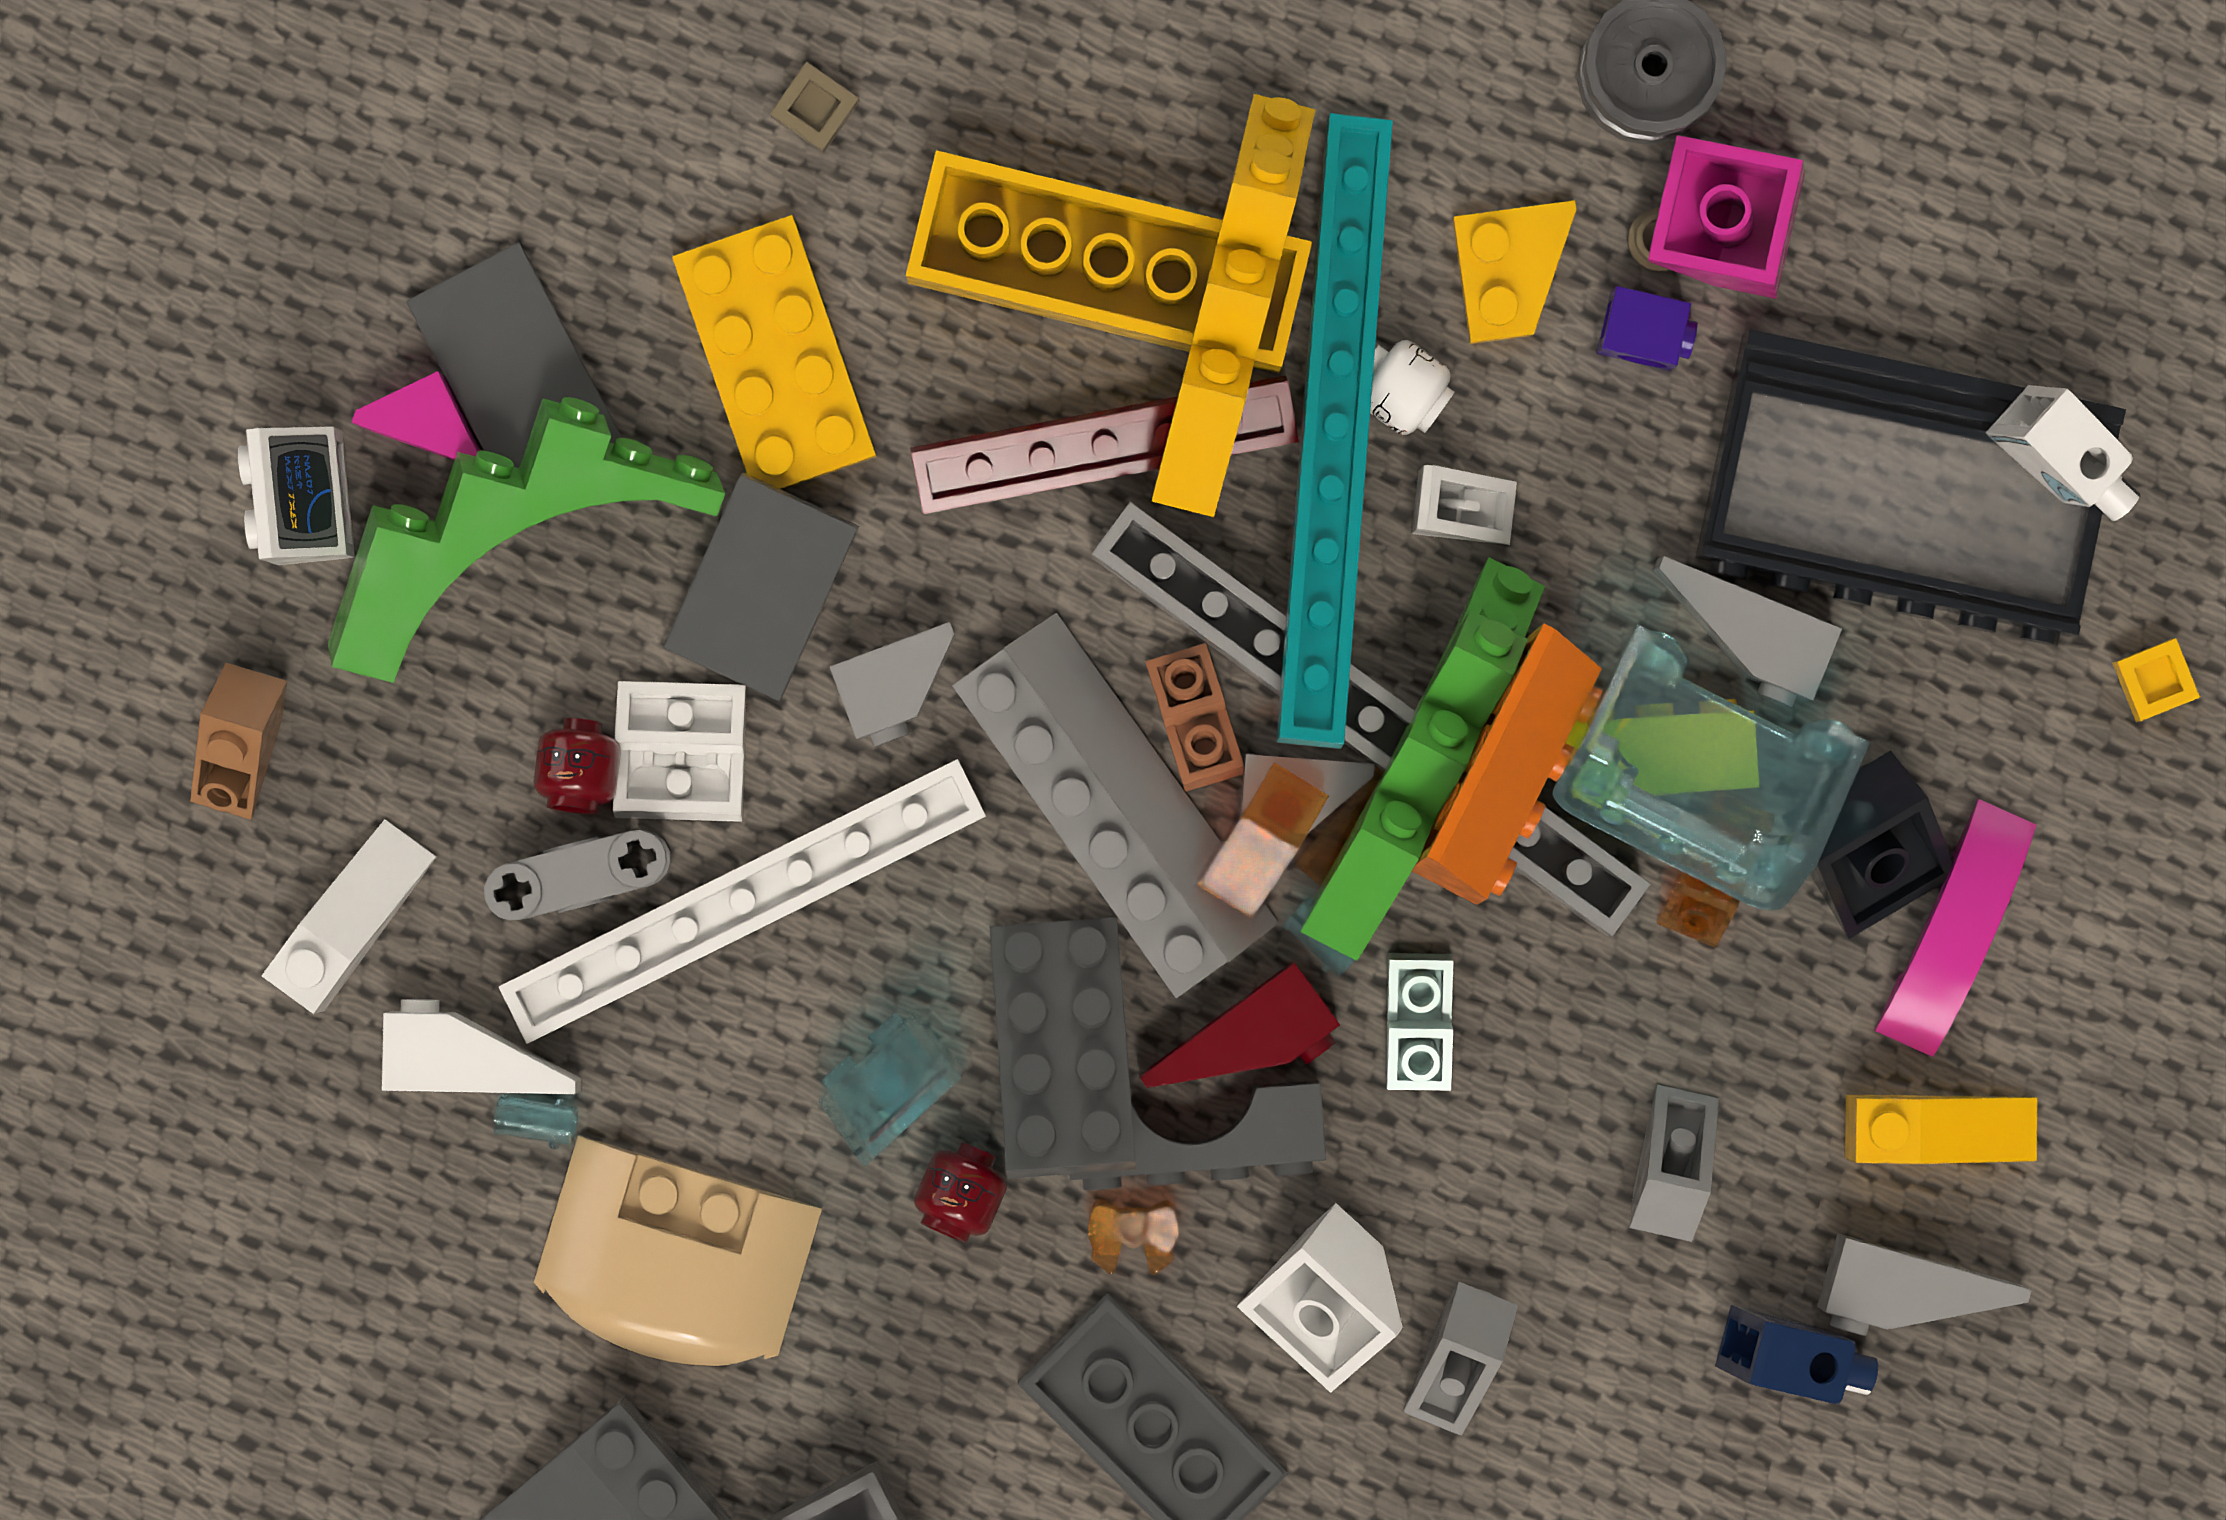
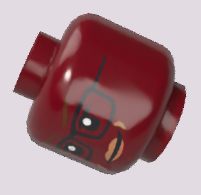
[533,718,621,814]
[914,1143,1007,1243]

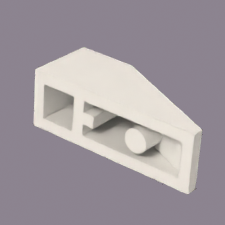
[262,819,437,1014]
[382,999,581,1094]

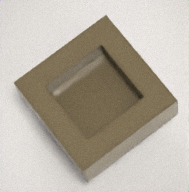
[770,62,860,154]

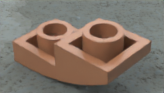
[1145,643,1244,792]

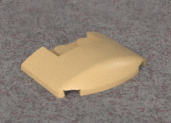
[534,1135,822,1366]

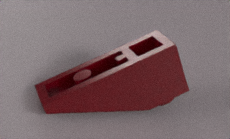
[1139,961,1340,1088]

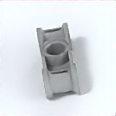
[484,830,671,920]

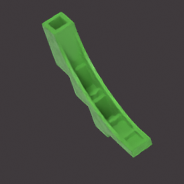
[328,397,725,683]
[1300,557,1545,961]

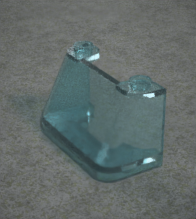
[1553,625,1870,910]

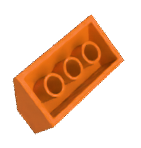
[1412,623,1603,905]

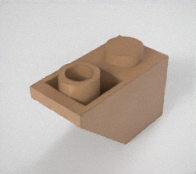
[190,663,287,820]

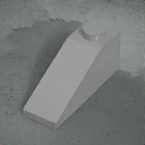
[1653,556,1842,708]
[1817,1233,2032,1336]

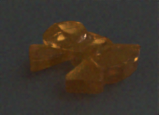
[1088,1199,1179,1275]

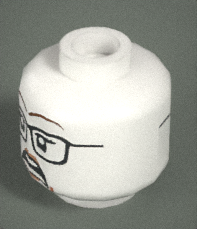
[1370,340,1455,435]

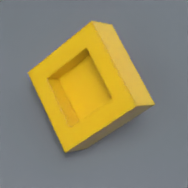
[2112,638,2200,722]

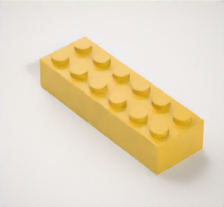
[905,150,1312,374]

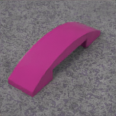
[1874,799,2037,1057]

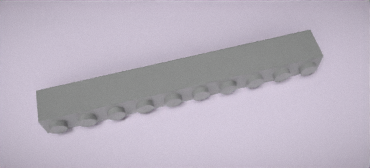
[1091,502,1651,936]

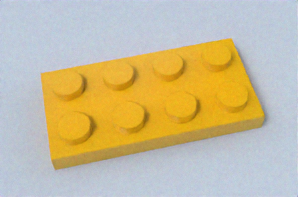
[672,215,877,490]

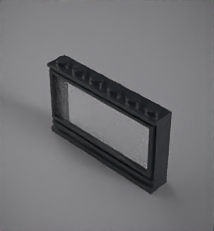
[1695,329,2126,646]

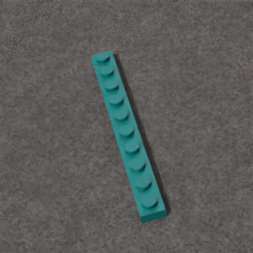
[1276,113,1393,749]

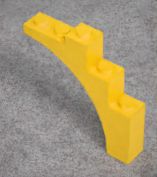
[1151,94,1316,517]

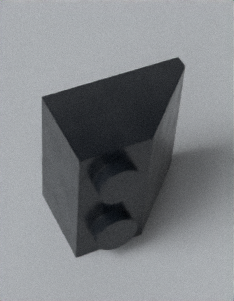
[1781,750,1953,939]

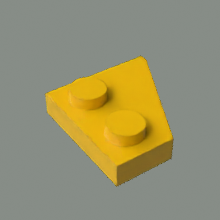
[1452,200,1577,344]

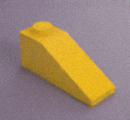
[1845,1095,2037,1164]

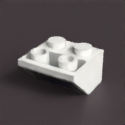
[238,427,355,565]

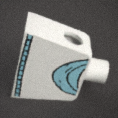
[1986,385,2140,521]

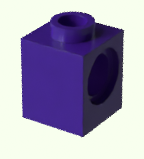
[1596,286,1698,371]

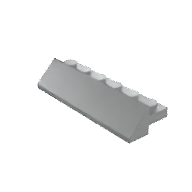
[952,613,1278,998]

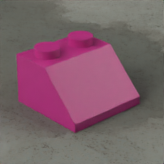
[1648,135,1805,299]

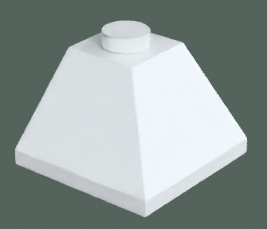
[1237,1203,1403,1393]

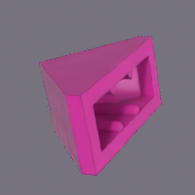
[351,371,481,461]

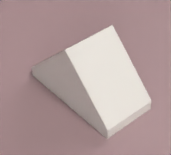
[1411,465,1517,545]

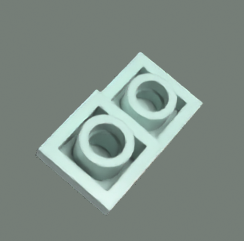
[1386,953,1453,1091]

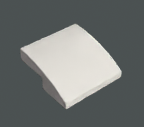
[613,681,746,822]

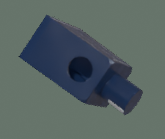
[1715,1305,1878,1404]

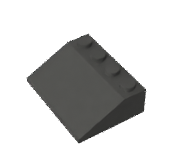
[481,1395,733,1520]

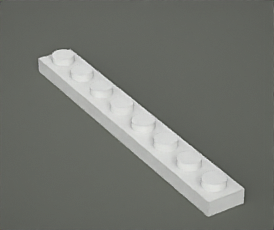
[499,759,986,1044]

